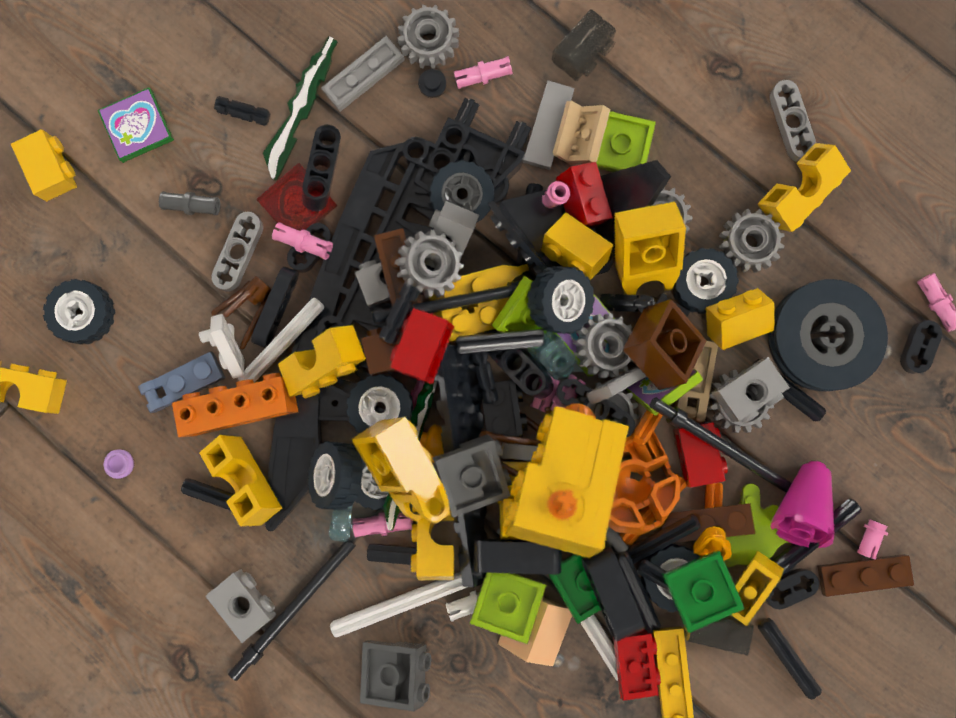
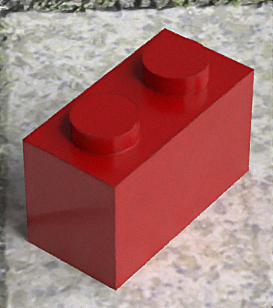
[556,162,613,228]
[390,308,455,384]
[673,422,728,488]

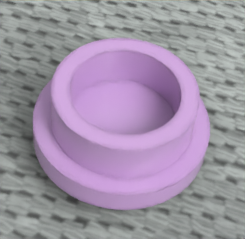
[104,449,134,479]

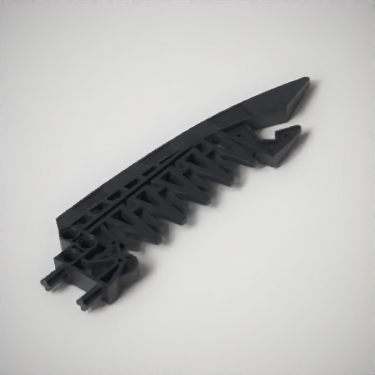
[265,98,531,531]

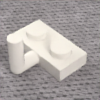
[199,314,244,379]

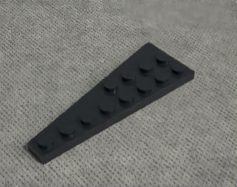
[434,345,488,587]

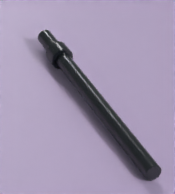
[372,280,534,324]
[649,397,792,492]
[228,538,356,681]

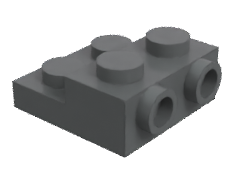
[433,434,512,518]
[360,640,431,712]

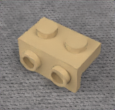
[553,101,610,165]

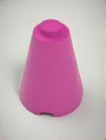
[770,461,834,548]

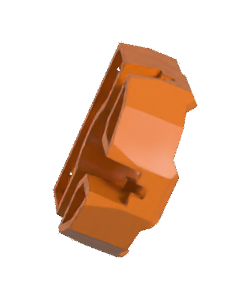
[608,431,680,535]

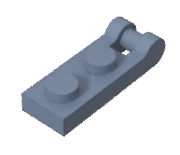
[138,352,225,413]

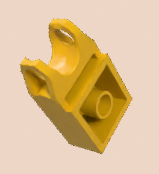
[615,202,686,295]
[429,264,529,342]
[352,417,449,523]

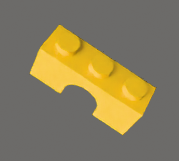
[758,143,851,232]
[278,325,366,398]
[0,361,67,414]
[199,435,282,527]
[411,497,454,580]

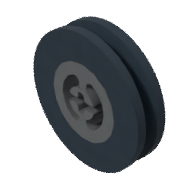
[768,279,888,391]

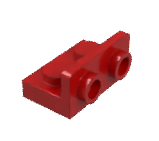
[613,630,661,701]

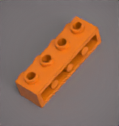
[172,373,299,437]

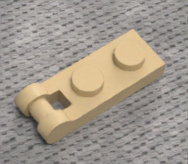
[675,341,718,424]

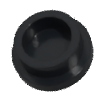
[418,69,447,98]

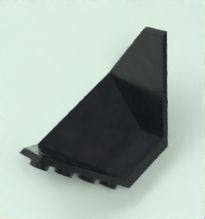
[488,160,672,275]

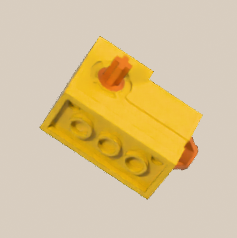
[503,403,629,558]

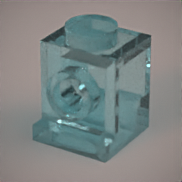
[527,332,577,380]

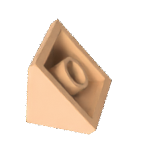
[498,597,572,666]

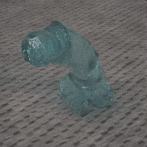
[329,505,353,542]

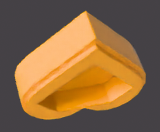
[693,527,732,561]

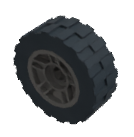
[430,160,495,223]

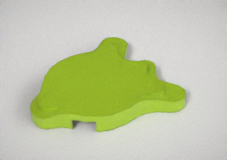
[724,483,788,567]

